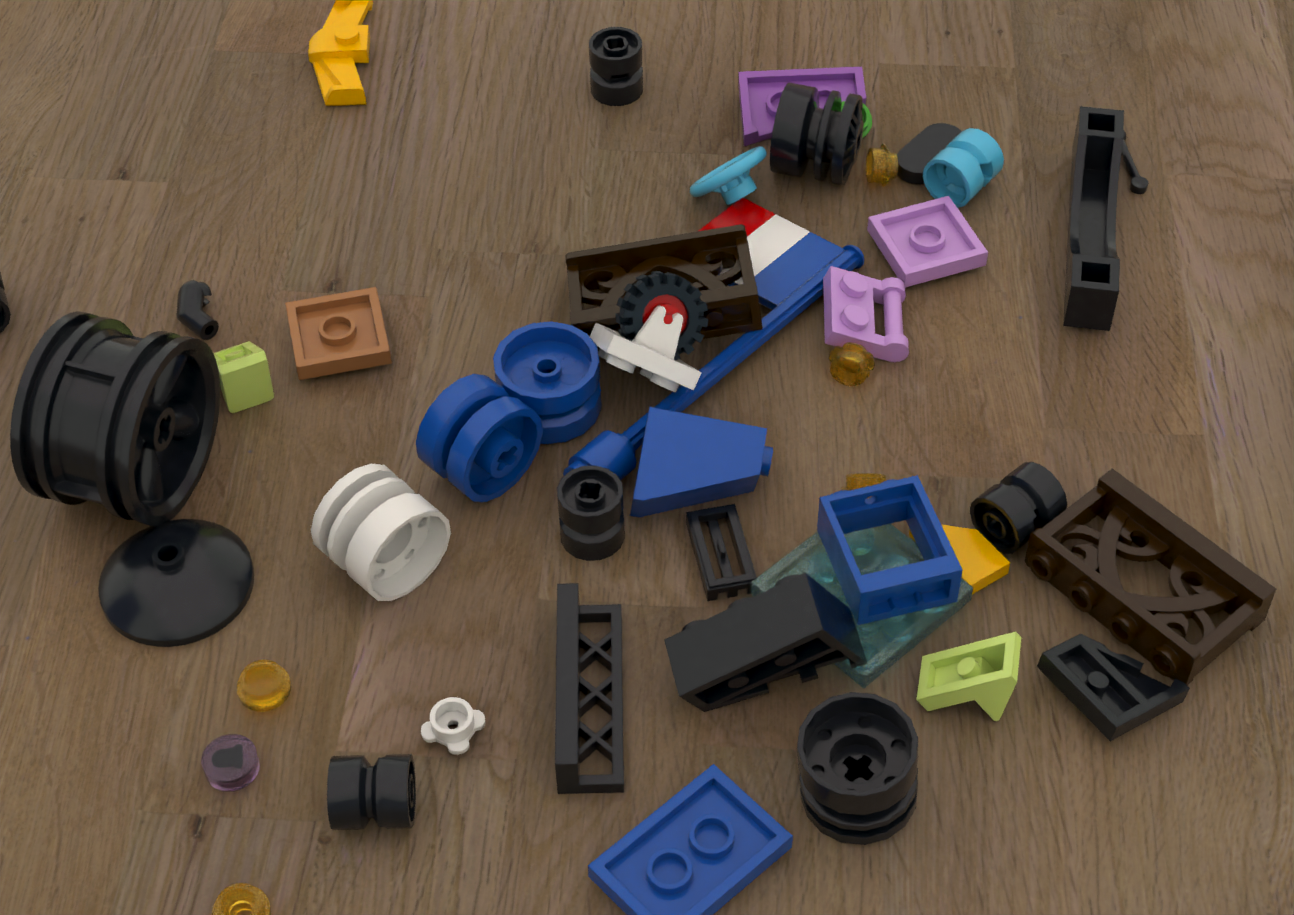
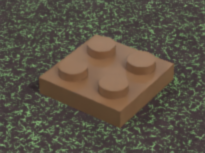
[285,287,392,380]

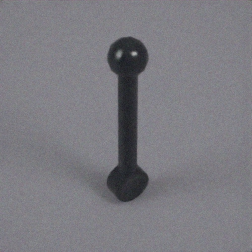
[1121,130,1149,194]

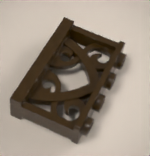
[565,224,763,351]
[1025,469,1276,685]

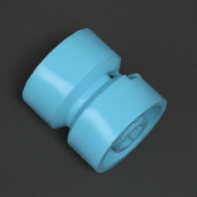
[923,128,1004,208]

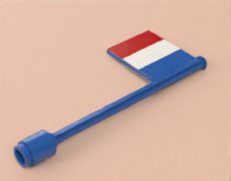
[563,198,864,481]

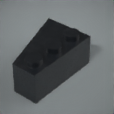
[664,572,868,712]

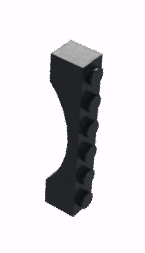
[1063,106,1124,331]

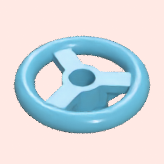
[690,146,767,205]

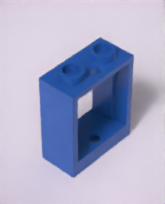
[817,475,963,625]

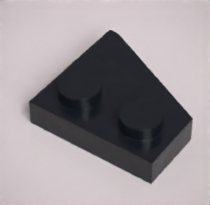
[1037,634,1190,741]

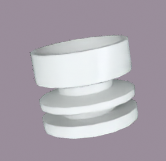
[311,463,451,601]

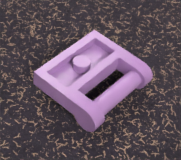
[823,266,909,362]

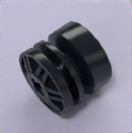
[770,83,864,185]
[797,692,918,845]

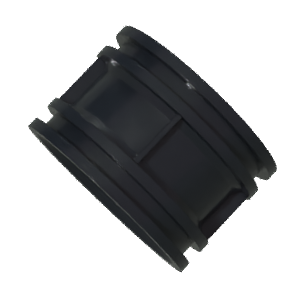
[10,311,220,526]

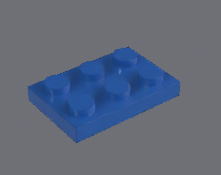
[588,764,793,915]

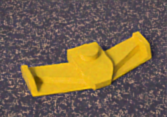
[308,0,373,106]

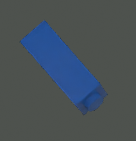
[630,407,773,517]

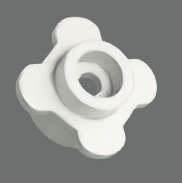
[421,697,485,755]

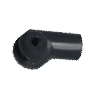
[176,280,219,340]

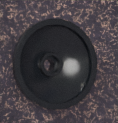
[98,519,254,647]

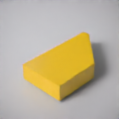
[909,525,1010,597]

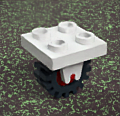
[590,271,708,392]

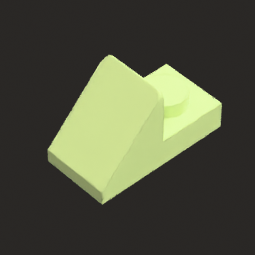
[214,341,274,413]
[916,632,1021,721]

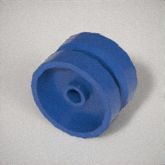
[493,321,602,444]
[416,374,543,502]

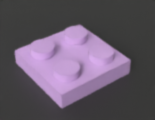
[867,196,988,288]

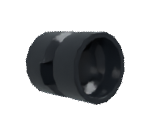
[589,27,643,106]
[970,462,1067,554]
[557,465,625,561]
[327,754,416,830]

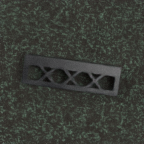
[555,583,624,794]

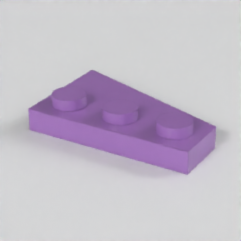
[738,67,866,146]

